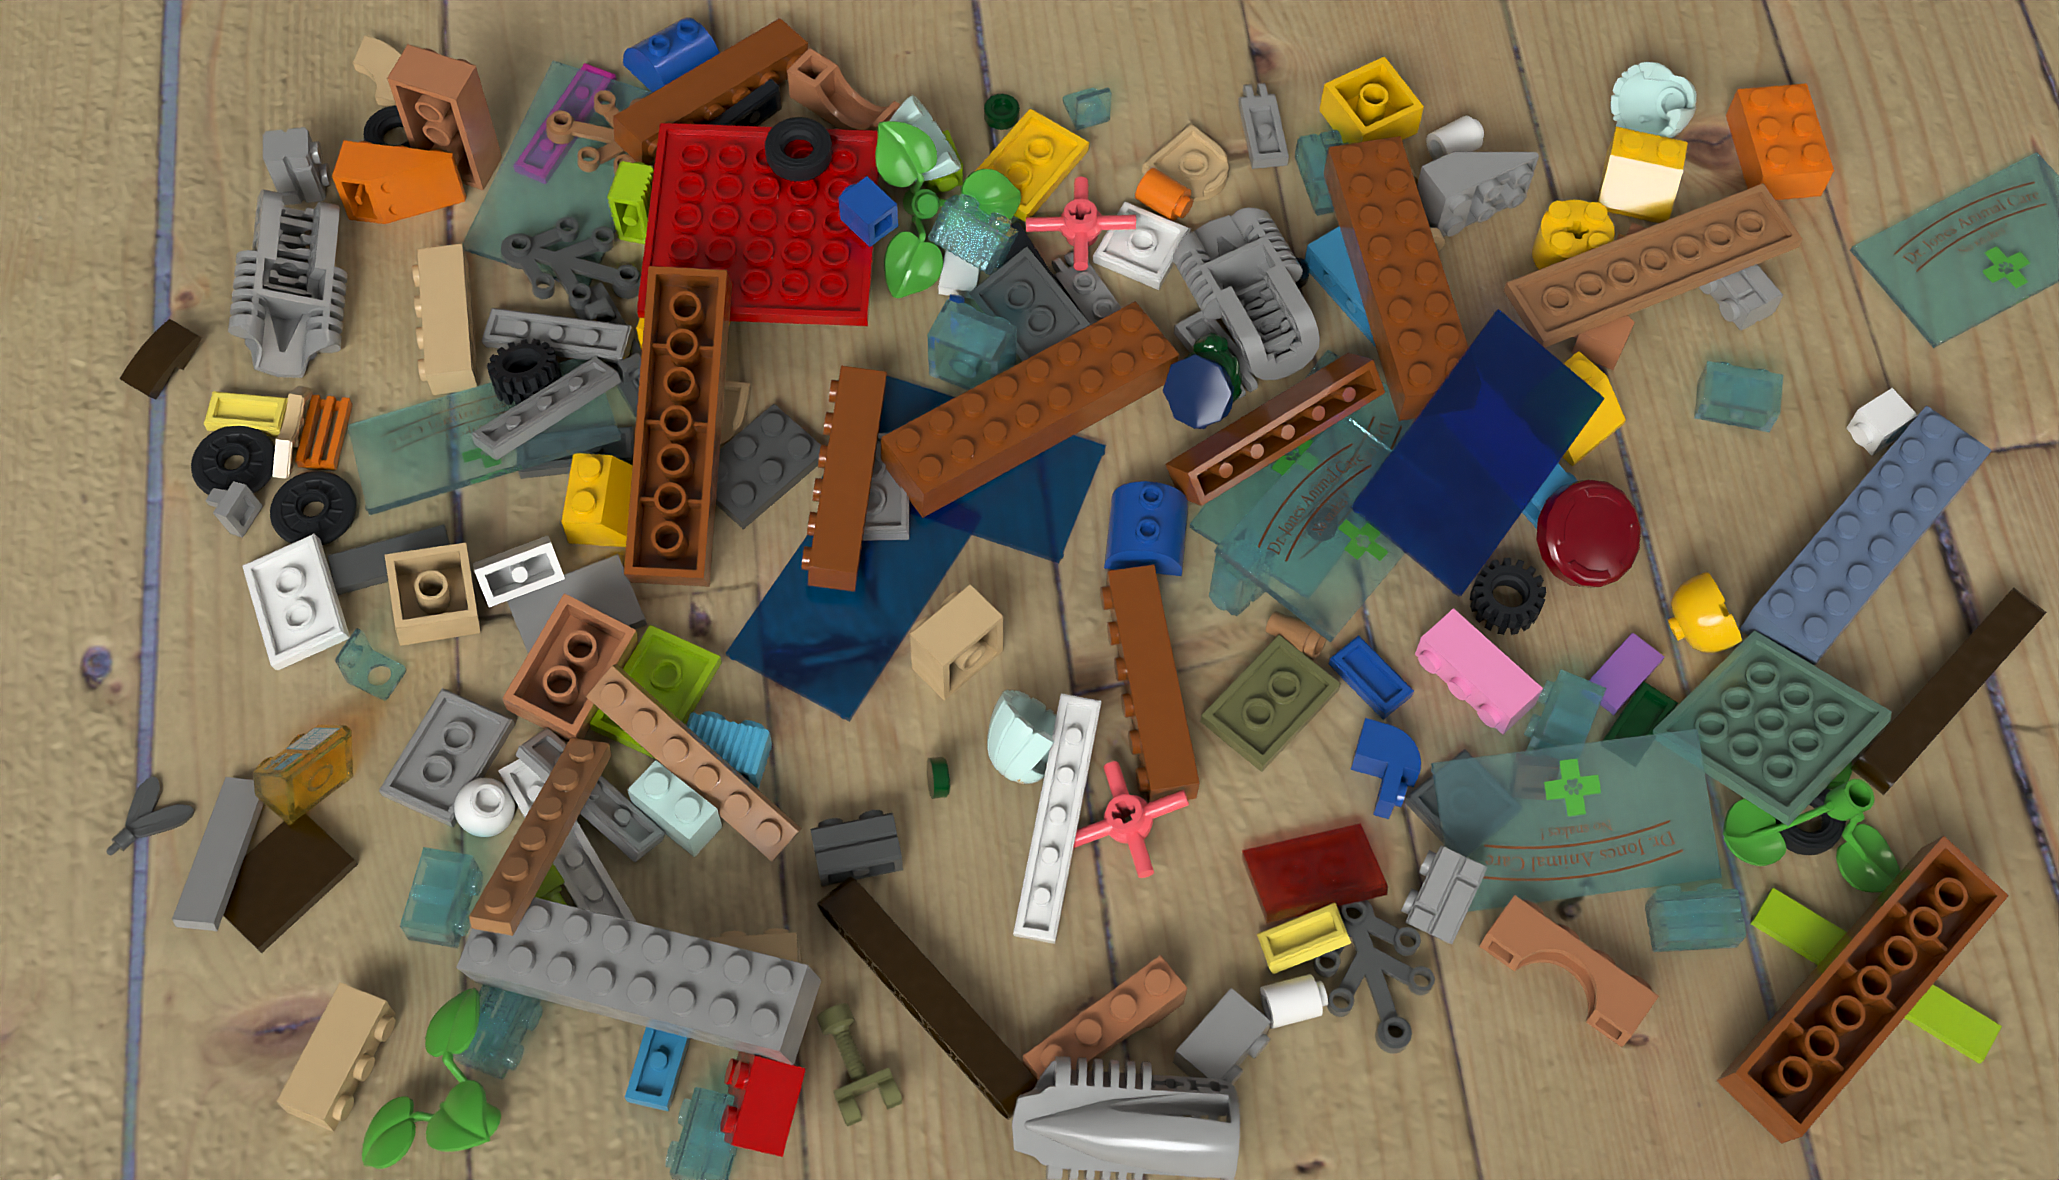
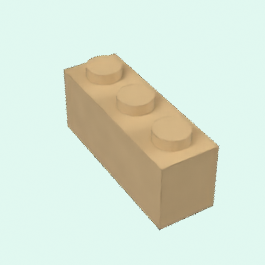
[276,982,396,1132]

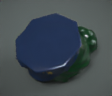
[1163,333,1242,429]

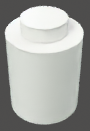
[1426,115,1484,160]
[1260,974,1328,1029]

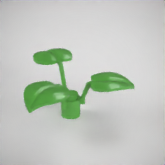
[875,121,1021,299]
[1723,761,1901,893]
[362,988,501,1169]

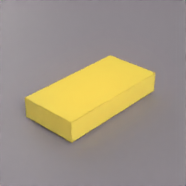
[204,391,288,437]
[1257,903,1351,975]

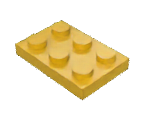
[975,108,1089,222]

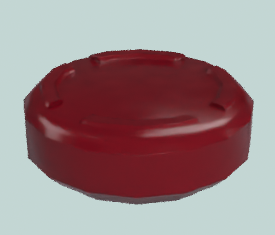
[1536,479,1641,588]

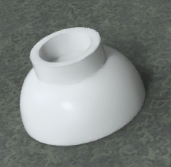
[454,778,515,837]

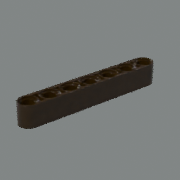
[1851,588,2047,795]
[817,876,1037,1120]

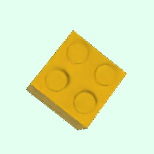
[1319,56,1424,144]

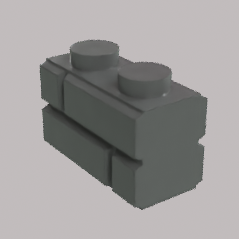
[810,810,903,887]

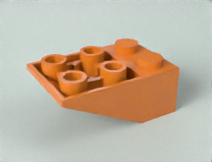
[332,140,467,224]

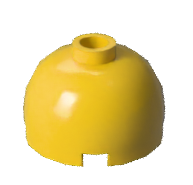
[1667,572,1742,653]

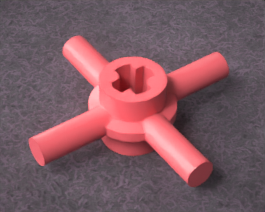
[1026,177,1136,271]
[1074,761,1190,878]

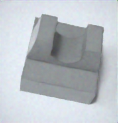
[205,481,263,538]

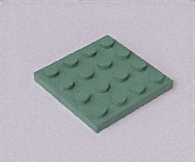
[1653,630,1891,826]

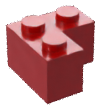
[720,1051,806,1157]

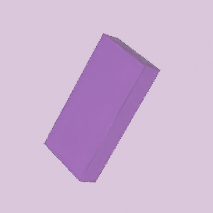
[1582,632,1664,715]

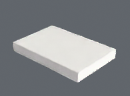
[242,534,350,671]

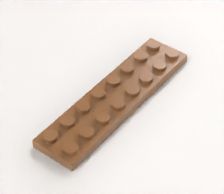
[1504,183,1803,349]

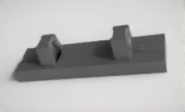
[570,282,642,417]

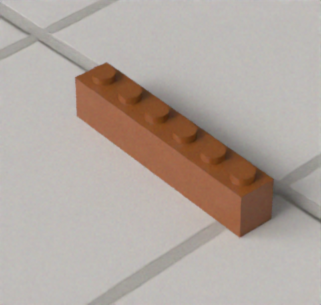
[613,18,808,164]
[1165,353,1385,506]
[801,365,887,592]
[1100,565,1200,803]

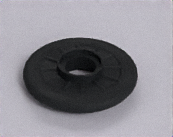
[191,426,275,495]
[270,471,357,545]

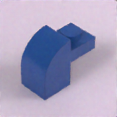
[1351,718,1421,819]

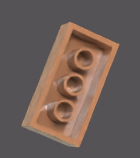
[387,44,502,190]

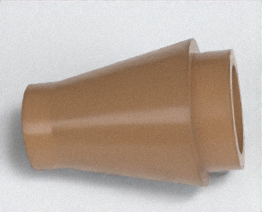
[1266,611,1328,659]

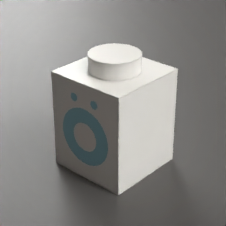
[1846,388,1918,456]

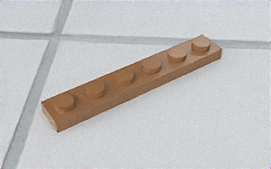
[586,664,802,862]
[469,737,612,936]

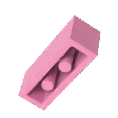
[1415,608,1543,735]

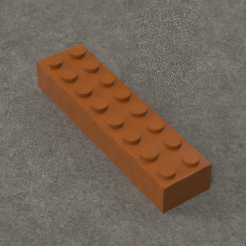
[1323,136,1481,421]
[624,266,732,587]
[881,301,1180,518]
[1716,836,2009,1144]

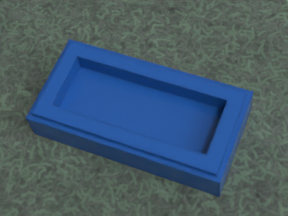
[1328,635,1414,720]

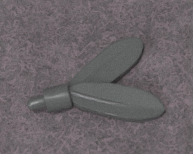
[106,777,194,855]

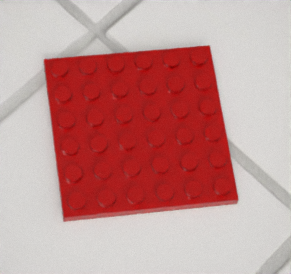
[637,123,879,326]

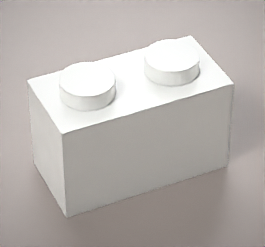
[473,536,565,607]

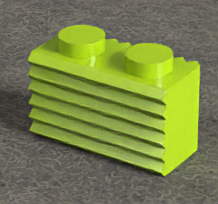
[607,161,654,245]

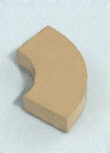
[353,36,401,107]
[272,386,312,479]

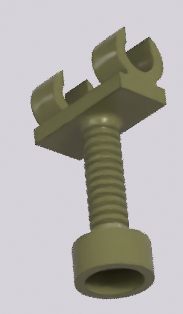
[816,1003,902,1127]

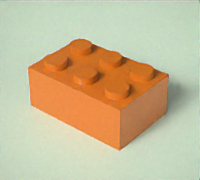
[1726,83,1834,200]

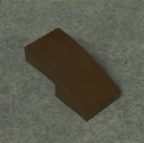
[119,319,202,399]

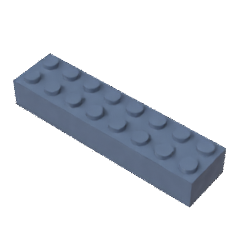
[1740,405,1992,666]

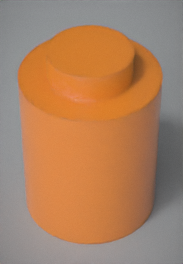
[1135,168,1193,221]

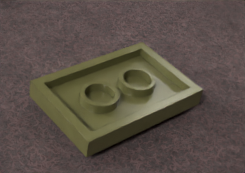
[1200,635,1341,772]

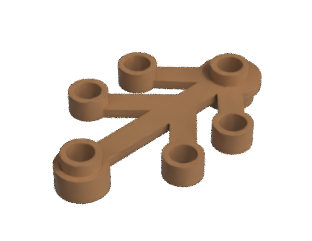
[546,90,655,174]

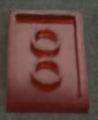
[1242,823,1388,923]

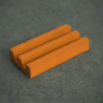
[295,395,353,471]

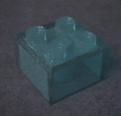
[927,299,1017,390]

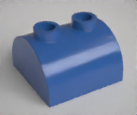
[623,17,720,93]
[1104,481,1189,576]

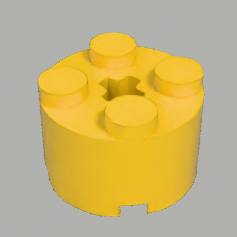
[1532,200,1615,270]

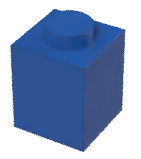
[838,176,898,247]

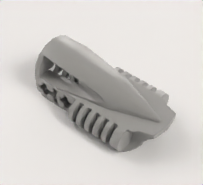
[228,189,348,378]
[1173,208,1320,380]
[1012,1056,1240,1180]

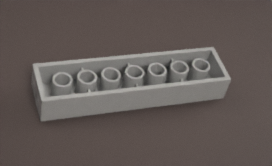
[457,897,821,1065]

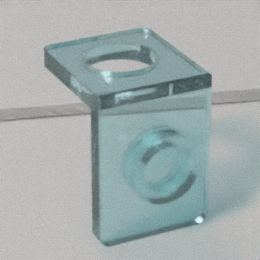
[1063,88,1112,131]
[335,628,407,701]

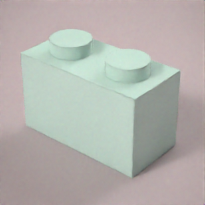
[627,760,722,857]

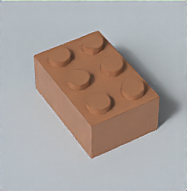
[502,593,638,741]

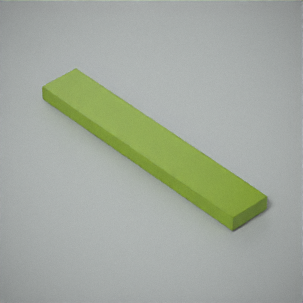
[1751,888,2002,1064]

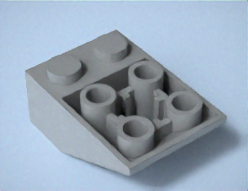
[1417,152,1539,237]

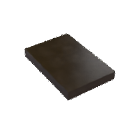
[223,808,358,954]

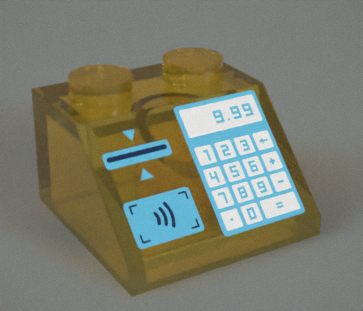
[253,724,353,825]

